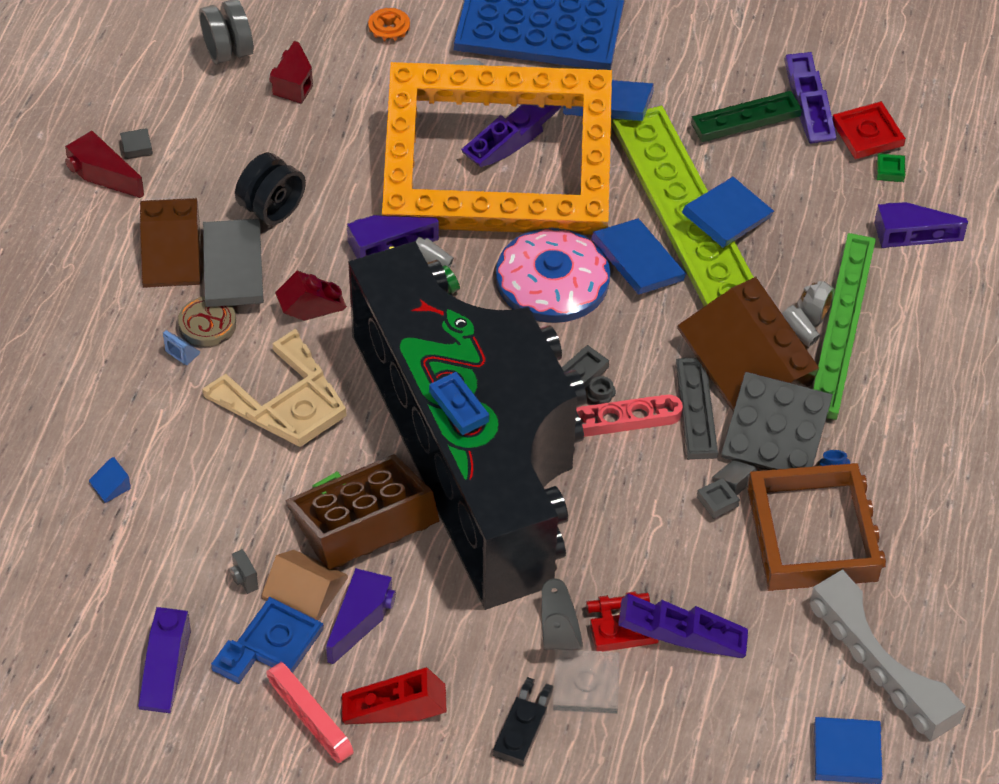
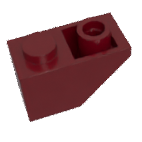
[269,41,313,104]
[275,270,347,321]

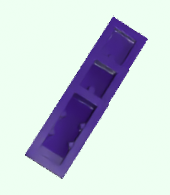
[784,52,837,143]
[619,593,748,658]

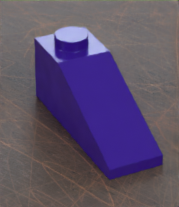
[874,202,968,248]
[347,215,439,259]
[326,568,396,664]
[138,607,191,713]

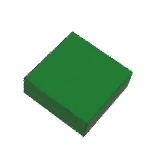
[876,154,905,182]

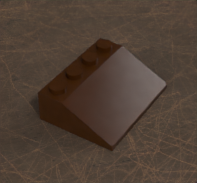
[677,277,819,412]
[286,454,440,570]

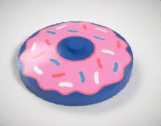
[496,228,610,323]

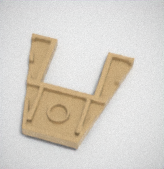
[202,329,347,447]

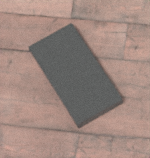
[203,219,264,307]

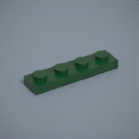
[691,91,802,142]

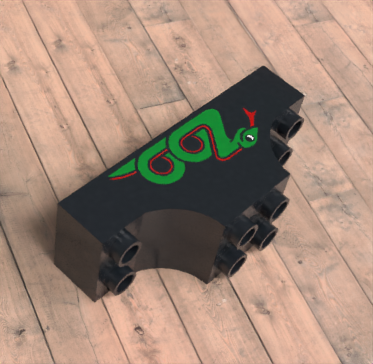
[348,241,587,610]

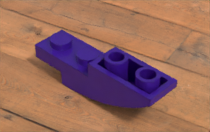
[461,104,561,167]

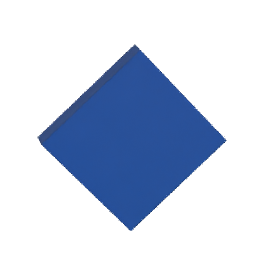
[237,597,324,673]
[814,717,882,784]

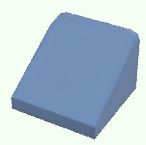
[163,330,200,365]

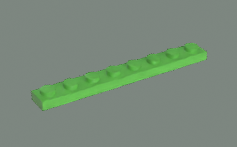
[813,233,876,420]

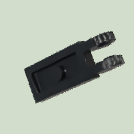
[493,677,554,766]

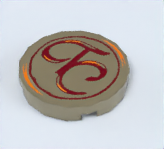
[178,296,236,347]

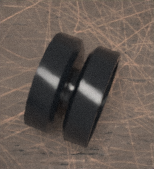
[235,152,306,225]

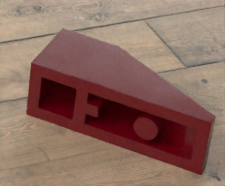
[65,131,145,198]

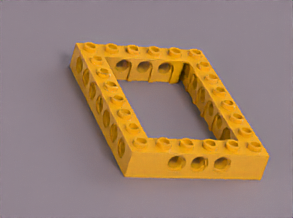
[382,62,612,235]

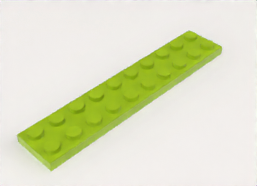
[611,105,754,307]

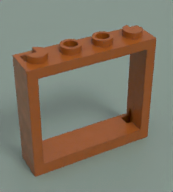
[747,463,886,591]

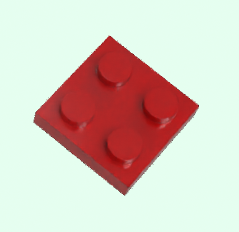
[832,101,906,159]

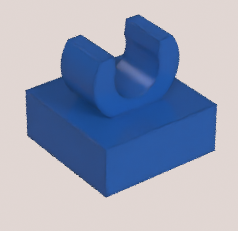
[211,640,256,684]

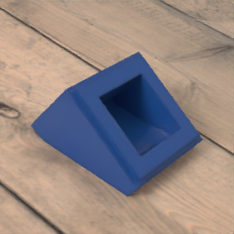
[89,457,131,503]

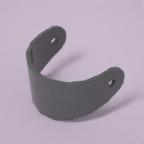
[542,578,583,650]

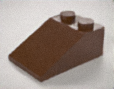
[140,198,200,288]

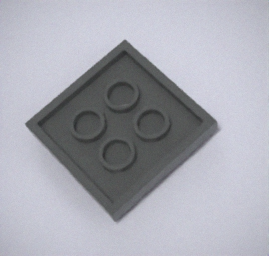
[721,372,833,470]

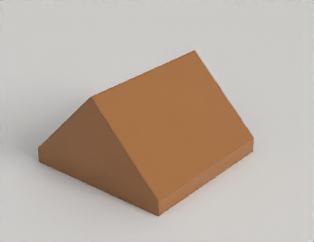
[261,550,348,620]

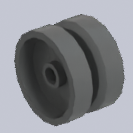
[199,0,254,64]

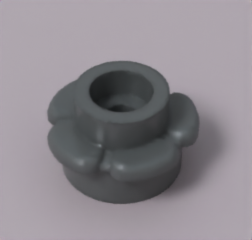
[587,376,616,404]

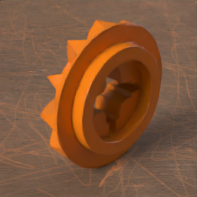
[368,8,410,42]

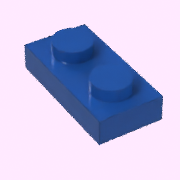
[429,372,489,435]

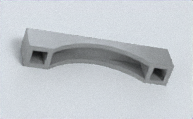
[810,569,966,741]

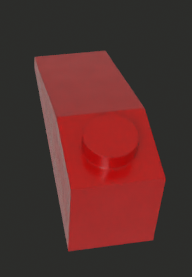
[342,667,447,725]

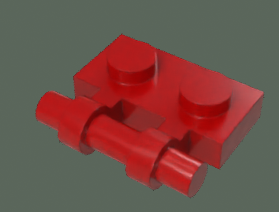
[586,591,659,653]

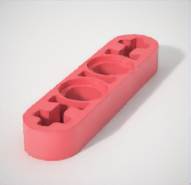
[576,395,683,437]
[266,662,354,763]

